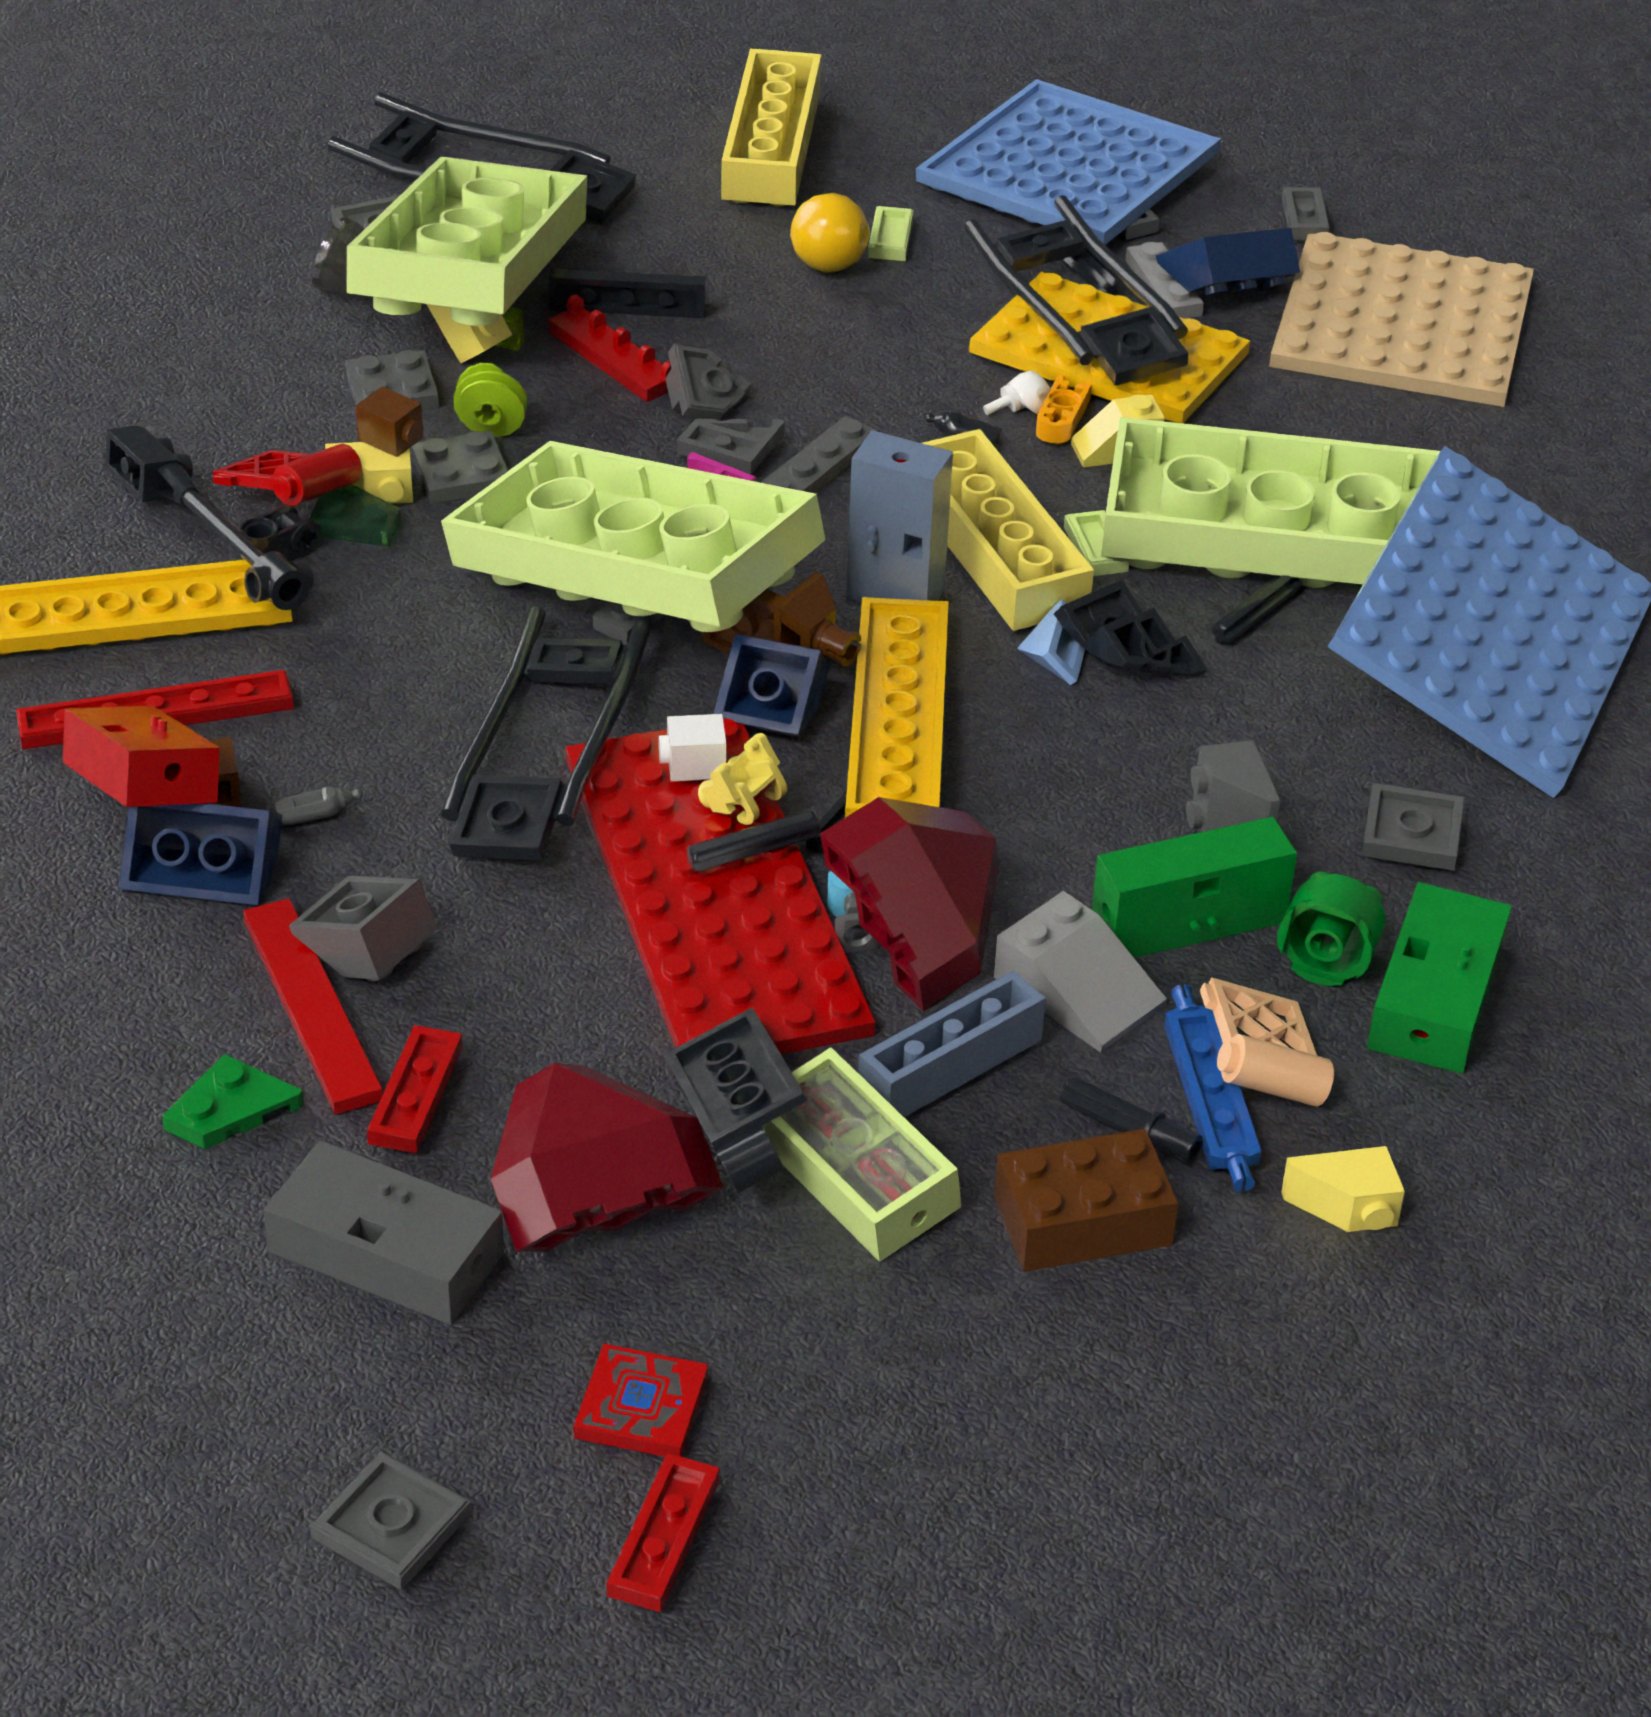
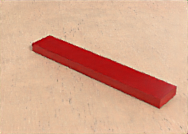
[16,670,294,750]
[243,898,382,1115]

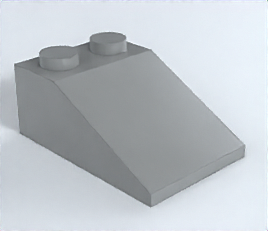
[994,891,1167,1053]

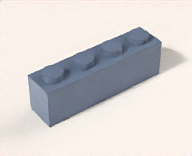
[858,970,1046,1117]

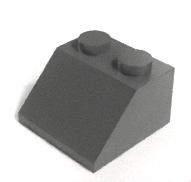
[1186,740,1280,833]
[289,876,438,982]

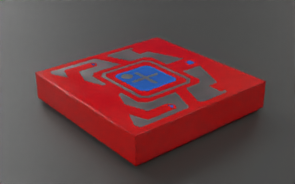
[573,1343,708,1457]

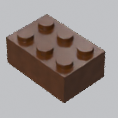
[994,1129,1178,1272]

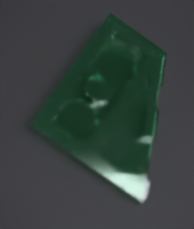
[308,484,401,547]

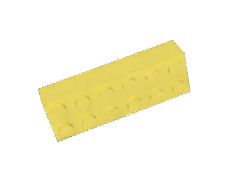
[721,48,821,207]
[922,429,1094,631]

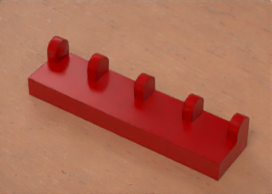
[548,294,672,402]

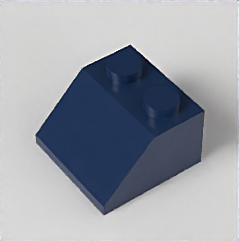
[713,634,830,737]

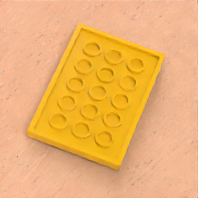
[969,272,1250,424]

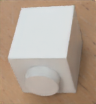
[659,714,726,781]

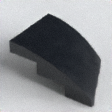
[1054,579,1208,675]

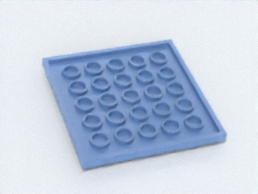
[916,79,1221,245]

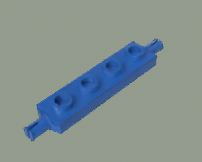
[1164,984,1261,1192]

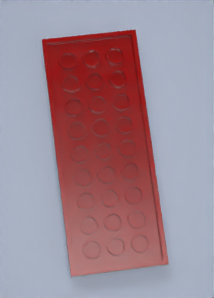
[565,718,875,1054]

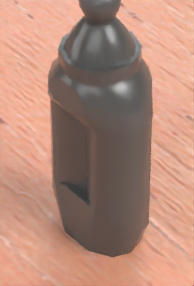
[274,786,363,826]

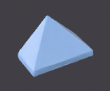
[1017,600,1085,685]

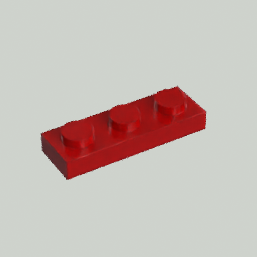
[367,1025,463,1154]
[606,1453,720,1613]

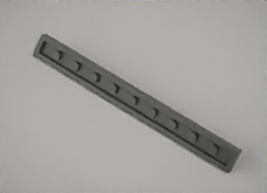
[593,416,878,645]

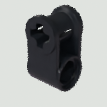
[239,504,322,561]

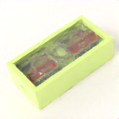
[762,1047,961,1262]

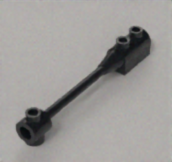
[105,426,314,610]

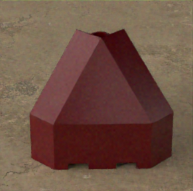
[821,797,999,1011]
[491,1063,724,1252]

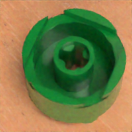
[1277,871,1386,986]

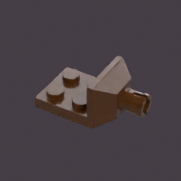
[703,572,862,667]

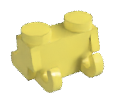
[698,733,787,825]

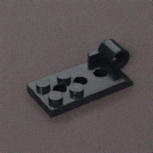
[664,1007,808,1194]

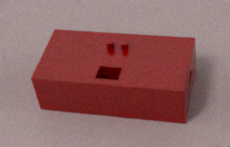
[63,706,220,807]

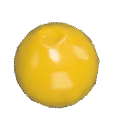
[790,193,870,273]

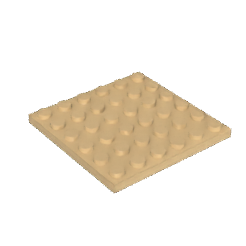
[1269,232,1534,407]

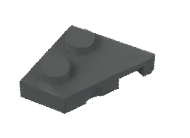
[677,419,785,475]

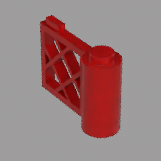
[212,443,362,506]

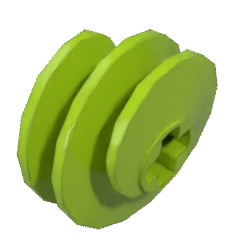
[454,363,528,437]

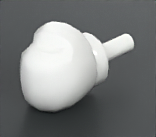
[983,370,1050,415]

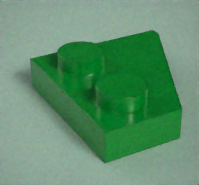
[162,1054,304,1149]

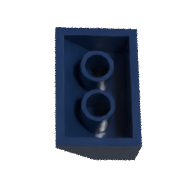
[1156,228,1300,296]
[119,803,283,906]

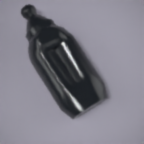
[926,412,1002,447]

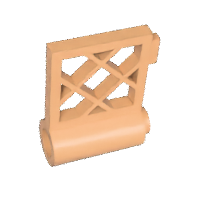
[1200,978,1334,1107]

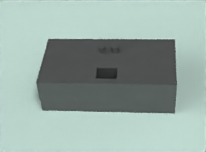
[264,1140,504,1325]

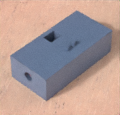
[846,430,953,602]

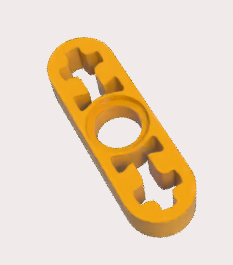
[1036,375,1091,443]

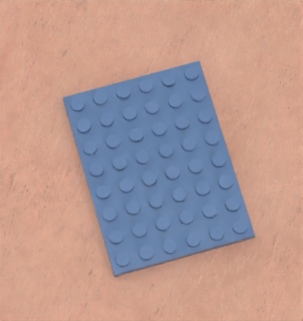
[1327,446,1651,798]

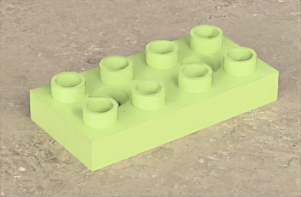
[347,157,587,326]
[1101,417,1440,588]
[441,441,826,632]

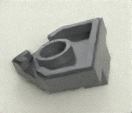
[665,344,753,420]

